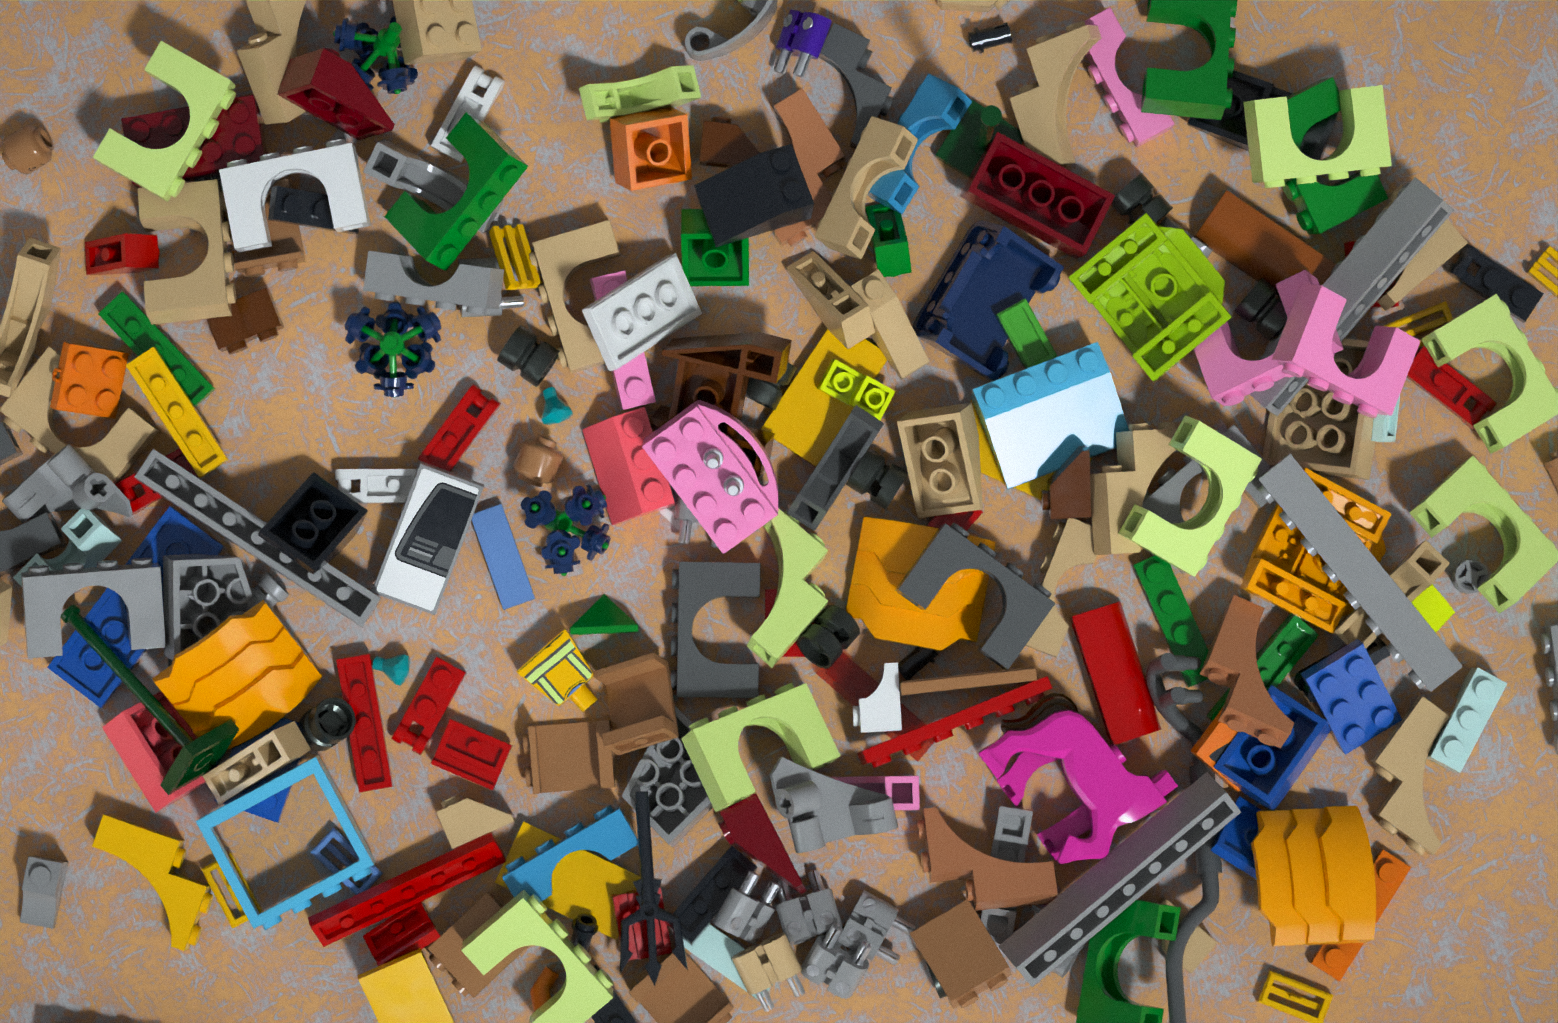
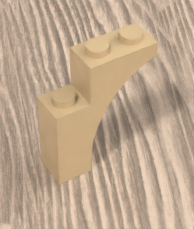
[237,0,307,125]
[1009,21,1102,167]
[0,237,61,398]
[1090,422,1178,555]
[1370,696,1450,856]

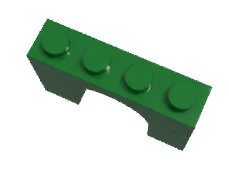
[1141,0,1237,120]
[1282,77,1389,235]
[384,112,528,271]
[1076,899,1181,1023]

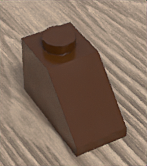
[699,117,760,168]
[1041,446,1091,519]

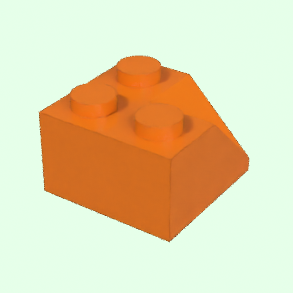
[610,107,692,191]

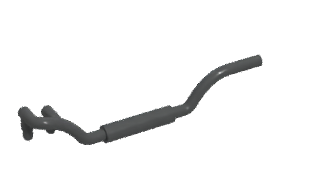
[1146,653,1222,1023]

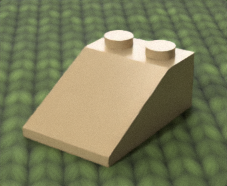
[897,402,983,518]

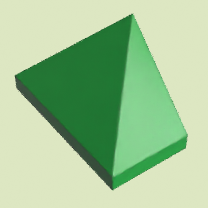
[570,594,639,635]

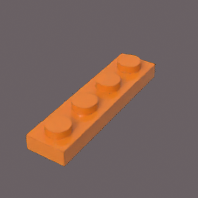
[1310,849,1411,982]

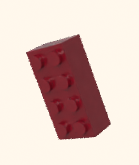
[121,95,268,189]

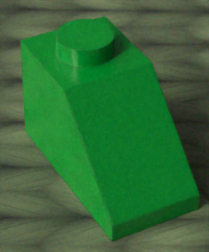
[865,204,912,277]

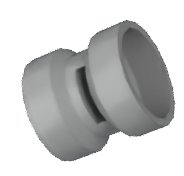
[250,571,290,611]

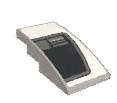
[372,461,484,615]

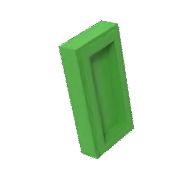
[995,298,1058,369]

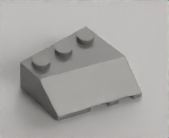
[163,554,254,661]
[622,705,713,847]

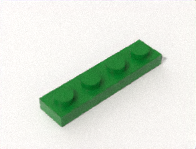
[98,291,215,408]
[1132,556,1209,688]
[1206,613,1319,721]

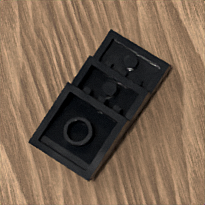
[1187,70,1339,160]

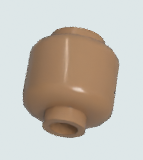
[2,125,54,175]
[514,435,563,487]

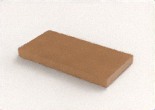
[899,667,1037,696]

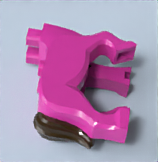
[977,693,1178,864]

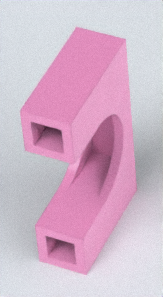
[1194,270,1343,406]
[1272,284,1420,418]

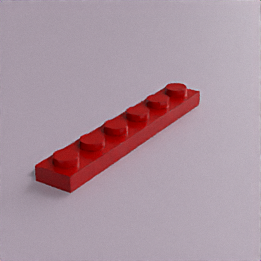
[857,676,1052,768]
[308,832,507,947]

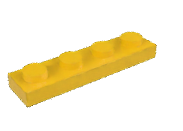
[126,347,229,478]

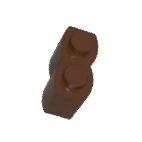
[207,288,284,355]

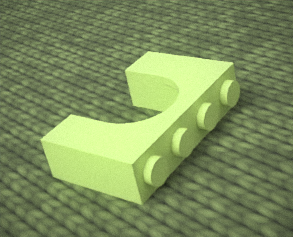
[93,41,236,202]
[1243,85,1392,188]
[1421,294,1558,454]
[1118,415,1262,577]
[1409,456,1558,614]
[681,683,841,812]
[461,890,614,1023]

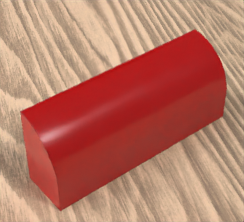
[1069,601,1162,745]

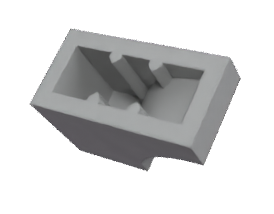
[20,855,68,929]

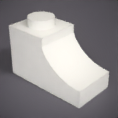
[852,662,902,733]

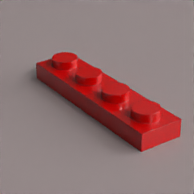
[336,654,394,793]

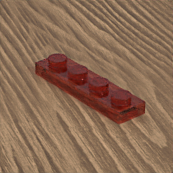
[816,653,934,762]

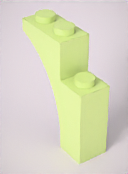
[747,508,828,668]

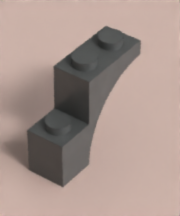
[819,23,894,149]
[787,405,884,531]

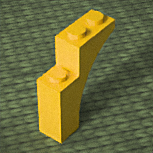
[92,814,213,951]

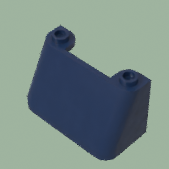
[912,220,1064,381]

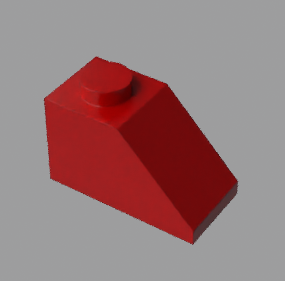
[85,233,160,275]

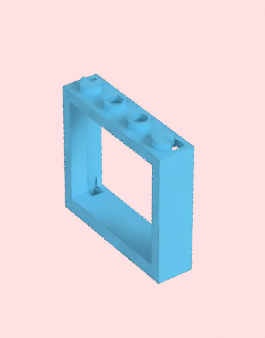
[196,755,376,930]

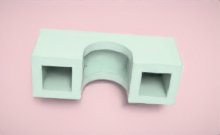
[13,509,123,587]
[1427,667,1508,773]

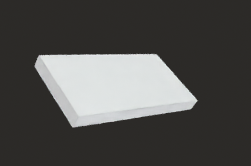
[582,253,702,371]

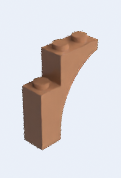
[774,88,845,247]
[1200,595,1294,749]
[917,807,1058,911]

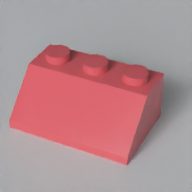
[582,407,676,525]
[102,691,219,813]

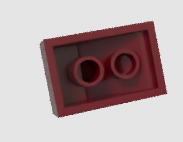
[277,48,395,140]
[718,793,807,894]

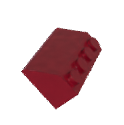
[960,132,1115,259]

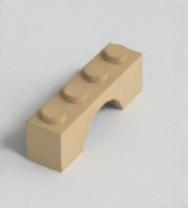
[814,116,918,259]
[1025,518,1097,657]

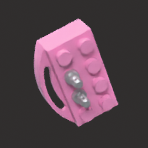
[642,400,779,554]

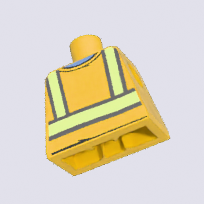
[516,629,598,712]

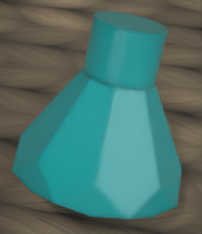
[541,387,573,425]
[373,654,410,686]

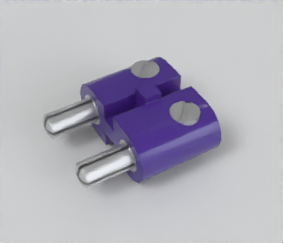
[774,10,832,78]

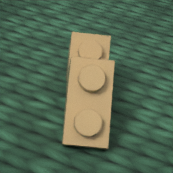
[1334,540,1450,648]

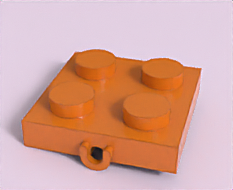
[50,342,129,419]

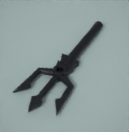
[620,791,688,986]

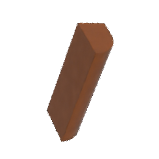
[1195,190,1336,296]

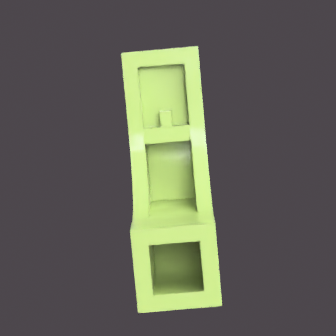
[579,65,701,123]

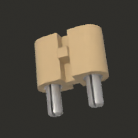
[731,933,805,1012]

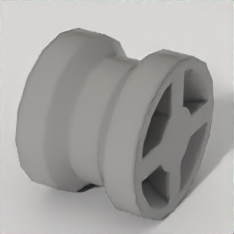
[1451,559,1489,594]

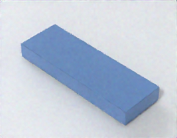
[472,504,535,610]

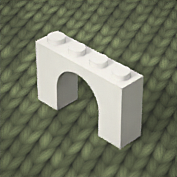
[219,139,371,253]

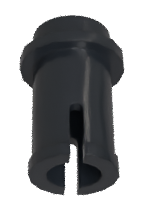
[968,22,1012,54]
[898,646,938,681]
[570,913,598,953]

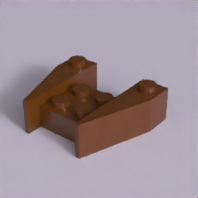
[650,332,792,477]

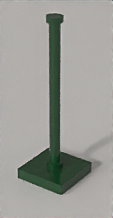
[935,99,1024,178]
[61,604,239,795]

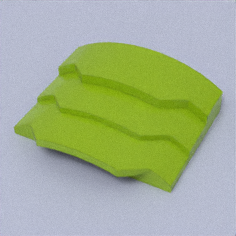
[1068,213,1232,382]

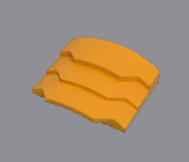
[1240,468,1392,634]
[846,517,996,651]
[152,600,322,750]
[1251,806,1376,946]

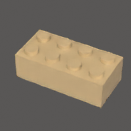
[393,0,482,65]

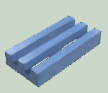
[310,827,383,895]

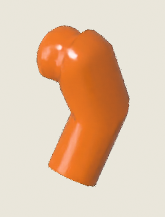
[530,966,559,1012]

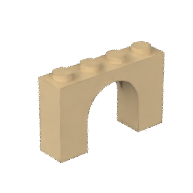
[138,179,236,325]
[529,220,648,374]
[0,346,159,484]

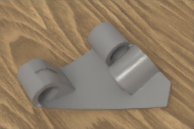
[685,0,778,61]
[2,444,133,523]
[769,757,898,853]

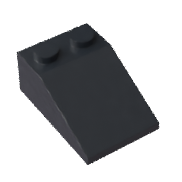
[694,144,814,247]
[258,472,368,574]

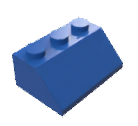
[1214,685,1331,811]

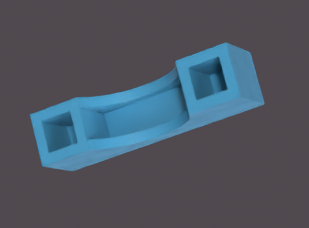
[868,73,972,214]
[502,805,638,901]

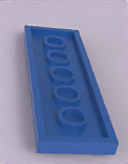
[47,506,224,708]

